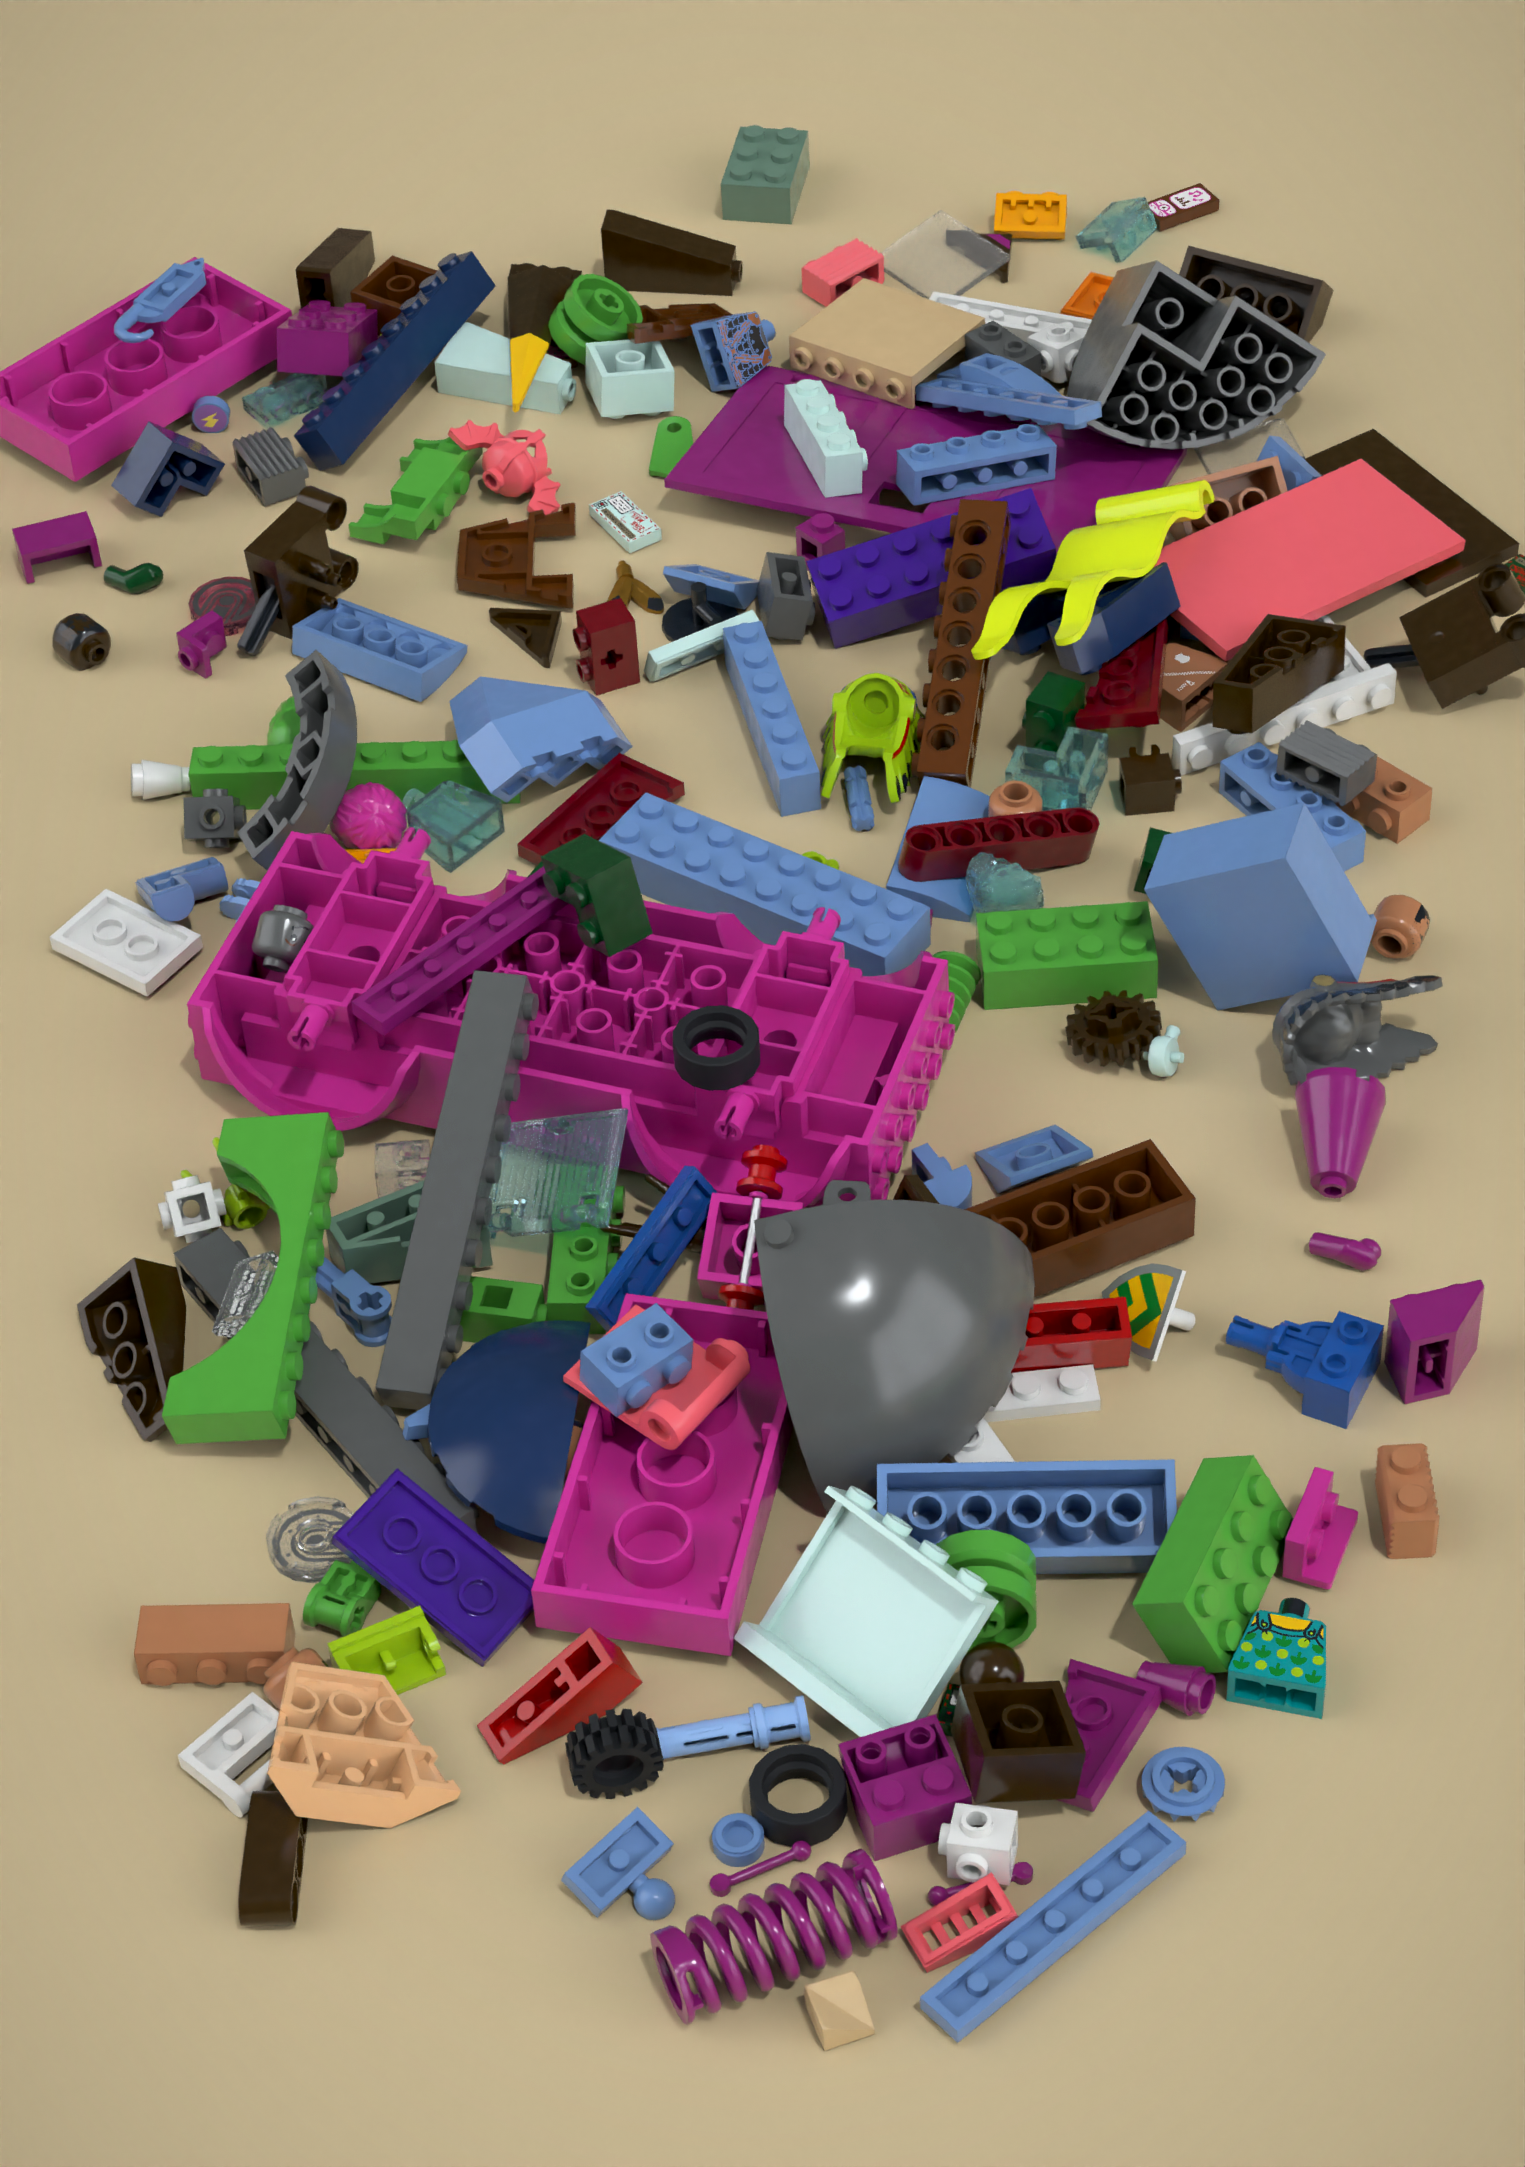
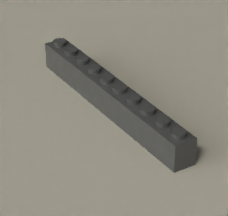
[375,970,539,1410]
[173,1228,479,1533]

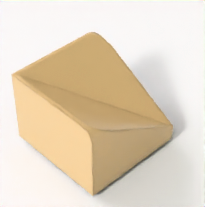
[804,1970,875,2051]

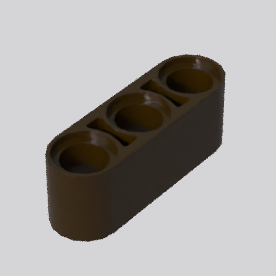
[238,1791,308,1926]

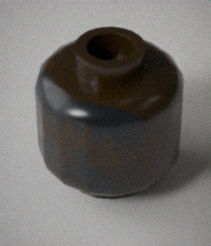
[52,613,111,671]

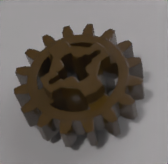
[1065,990,1162,1067]

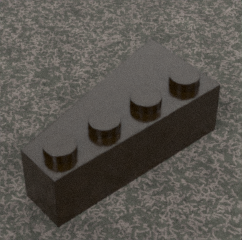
[1213,614,1346,734]

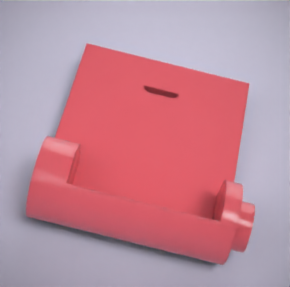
[563,1304,751,1450]

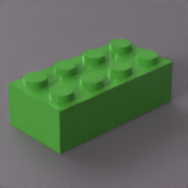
[976,901,1158,1010]
[1132,1455,1293,1673]

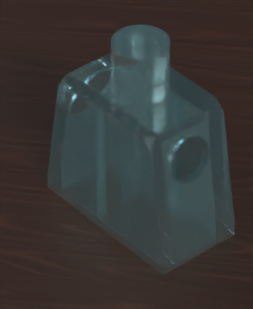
[402,780,505,873]

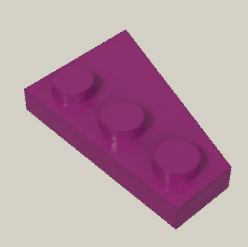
[1058,1659,1162,1812]

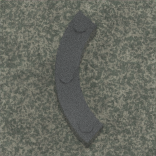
[237,650,357,871]

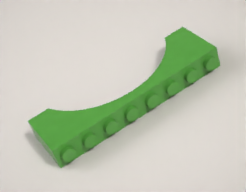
[162,1112,344,1444]

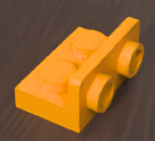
[994,191,1067,239]

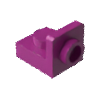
[176,610,227,679]

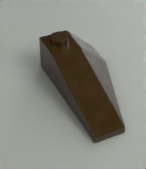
[77,1257,187,1442]

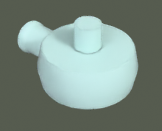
[1143,1025,1184,1077]

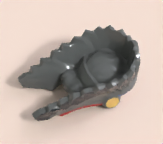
[1272,974,1443,1086]

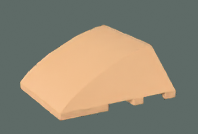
[267,1662,461,1828]

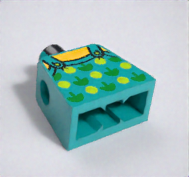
[1226,1598,1326,1719]

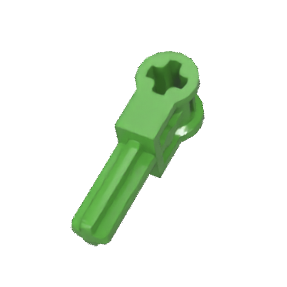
[303,1559,381,1637]

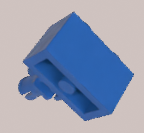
[1226,1311,1384,1429]

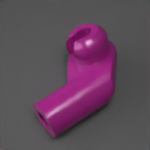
[1309,1232,1381,1271]

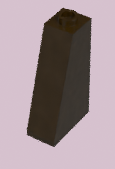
[601,210,743,296]
[295,228,375,309]

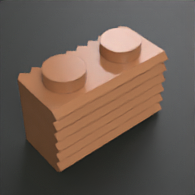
[1375,1443,1440,1559]

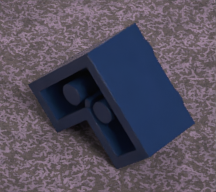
[111,421,225,517]

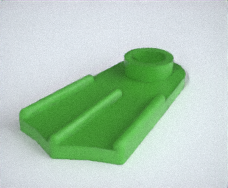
[649,416,693,478]

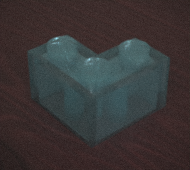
[1005,727,1108,811]

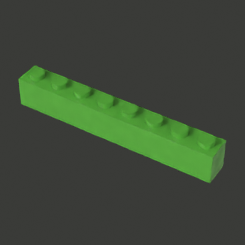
[188,740,521,810]

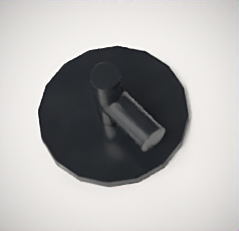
[662,582,739,642]

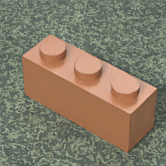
[134,1603,296,1686]

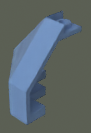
[449,676,633,803]

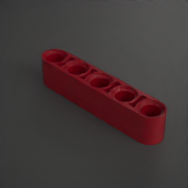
[898,808,1100,882]

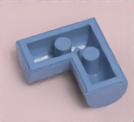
[135,857,229,922]

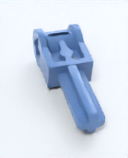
[315,1257,392,1347]

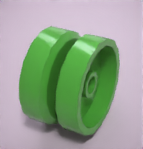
[548,274,643,365]
[936,1530,1037,1652]

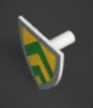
[1102,1263,1196,1361]

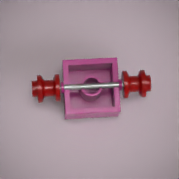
[697,1144,805,1310]

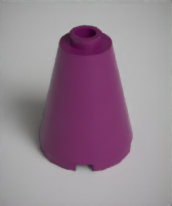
[1295,1067,1386,1198]

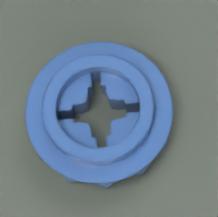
[1142,1747,1225,1822]

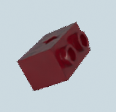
[573,598,640,696]

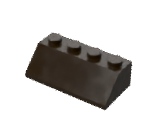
[1179,246,1334,343]

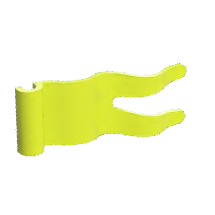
[971,480,1215,660]

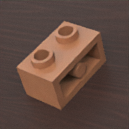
[1335,756,1433,844]

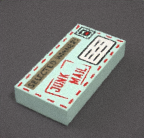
[589,491,662,554]

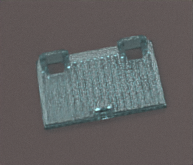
[487,1108,629,1240]

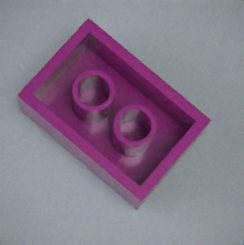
[277,300,378,376]

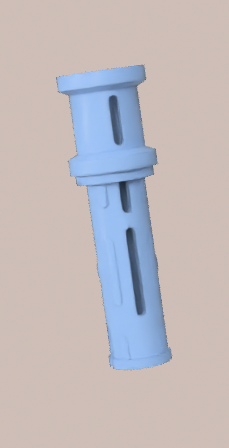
[656,1695,811,1759]

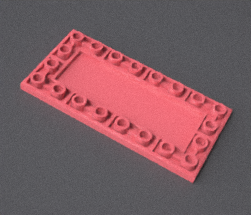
[1154,459,1466,662]

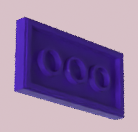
[331,1468,534,1667]

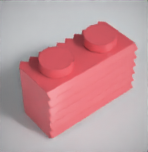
[801,238,884,307]

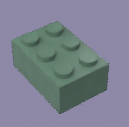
[721,125,810,224]

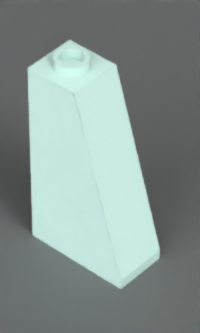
[435,322,577,414]

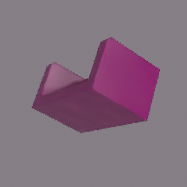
[12,511,102,584]

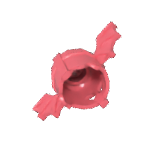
[448,420,560,515]

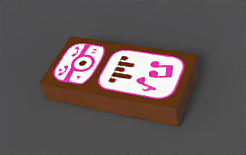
[1141,183,1219,231]

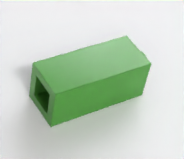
[460,1276,549,1343]

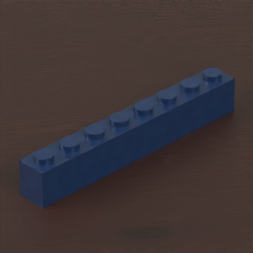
[294,251,496,471]

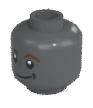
[252,905,314,973]

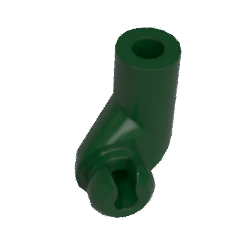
[104,563,163,594]

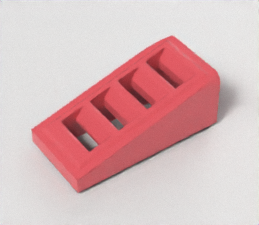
[900,1872,1018,1972]

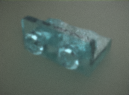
[1075,197,1157,263]
[242,373,327,430]

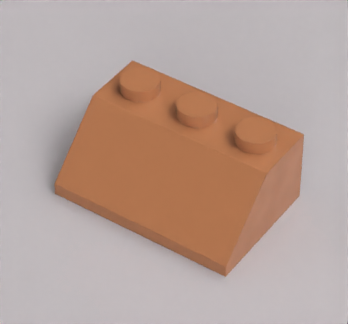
[1169,456,1288,541]

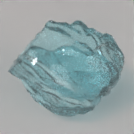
[966,852,1044,913]

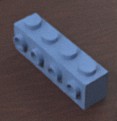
[896,424,1057,506]
[1219,742,1366,872]

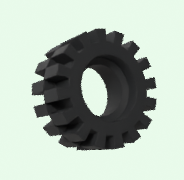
[565,1709,664,1799]

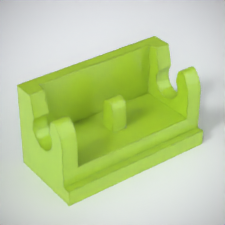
[327,1606,446,1695]

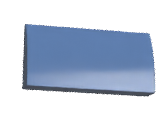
[292,598,467,702]
[886,776,990,922]

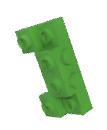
[349,437,483,544]

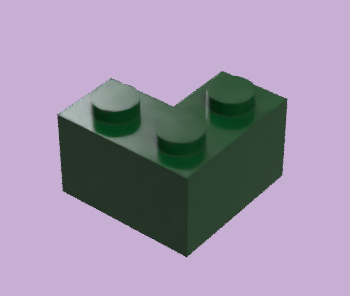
[541,834,653,957]

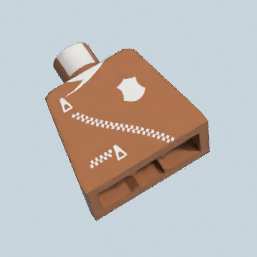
[1160,643,1229,732]

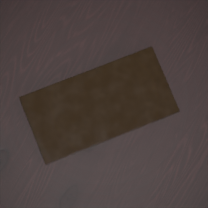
[1304,428,1519,598]

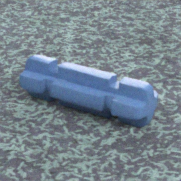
[844,765,874,832]

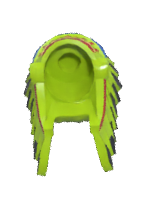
[820,673,925,803]

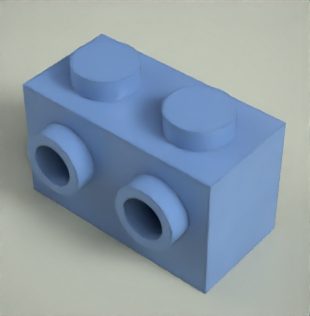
[580,1303,694,1417]

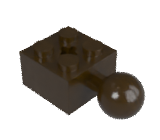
[951,1641,1086,1803]

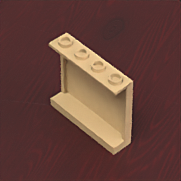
[789,278,985,409]

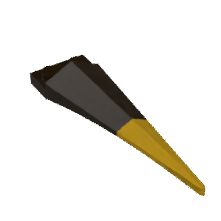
[507,263,582,413]

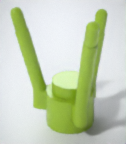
[181,1137,270,1229]

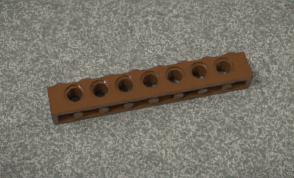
[911,499,1011,788]

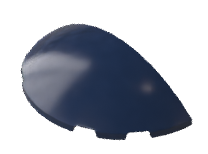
[428,1320,591,1544]

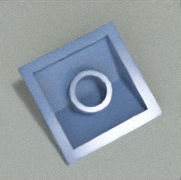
[663,564,759,610]
[975,1124,1093,1194]

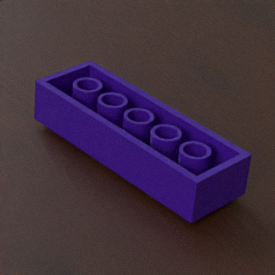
[806,488,1057,649]

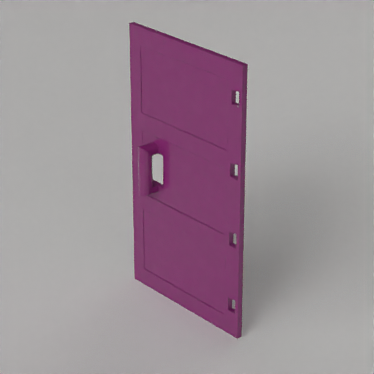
[664,366,1187,554]

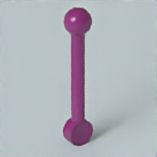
[710,1841,812,1897]
[928,1862,1033,1906]

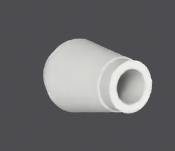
[131,760,190,800]

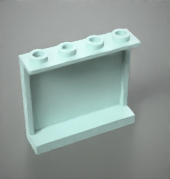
[734,1486,999,1737]

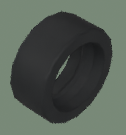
[673,1005,760,1091]
[749,1744,848,1847]

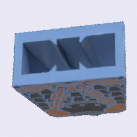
[691,311,776,392]

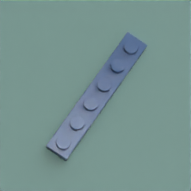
[915,377,1102,430]
[920,1810,1186,2043]

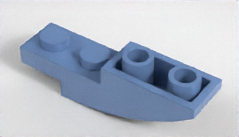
[937,353,1062,422]

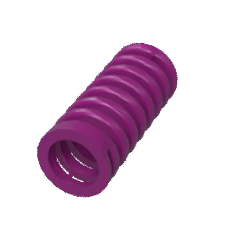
[650,1849,898,2025]

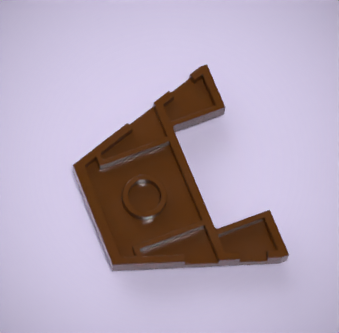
[627,303,733,344]
[457,503,576,608]

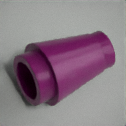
[1136,1661,1216,1716]

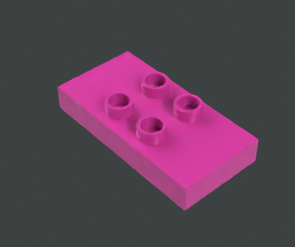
[0,257,292,482]
[531,1293,794,1656]

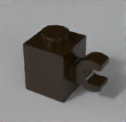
[1119,744,1182,816]

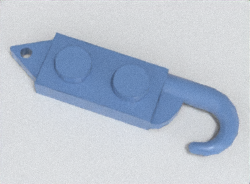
[114,258,206,343]

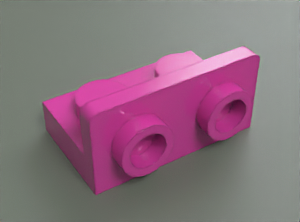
[1282,1467,1358,1589]

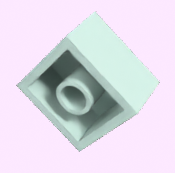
[585,339,675,419]

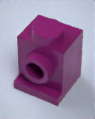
[795,513,846,571]

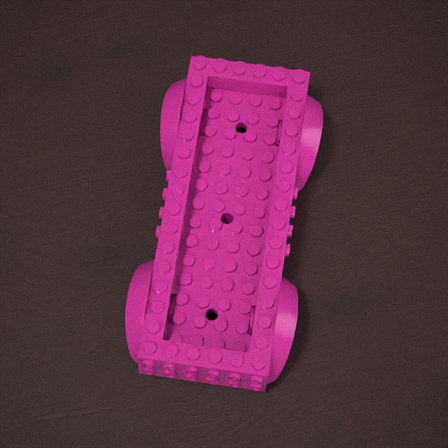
[187,827,955,1208]

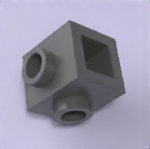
[183,789,247,848]

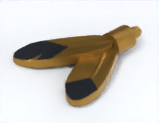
[607,560,664,614]

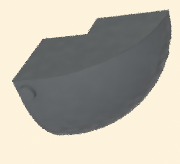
[1067,260,1326,449]
[754,1200,1035,1513]

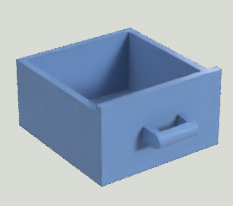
[1144,803,1377,1011]

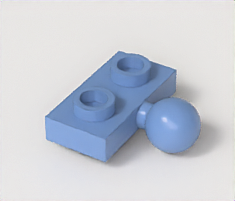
[561,1807,675,1920]

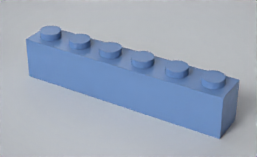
[723,621,821,817]

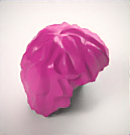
[329,782,407,849]

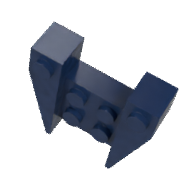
[1002,562,1181,675]

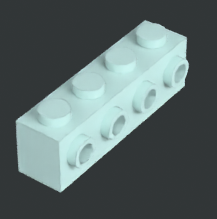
[784,379,868,498]

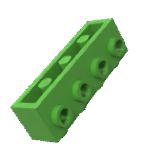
[547,1167,625,1334]

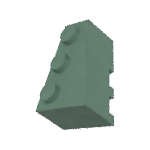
[326,1180,493,1284]

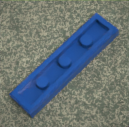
[585,1166,718,1332]

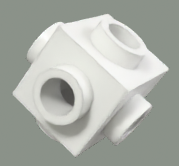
[1027,324,1084,383]
[158,1175,227,1243]
[938,1803,1018,1886]

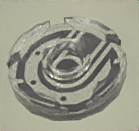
[266,1496,355,1583]

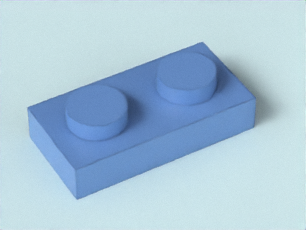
[1257,436,1322,491]

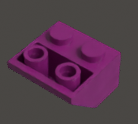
[1384,1279,1484,1404]
[838,1714,972,1861]

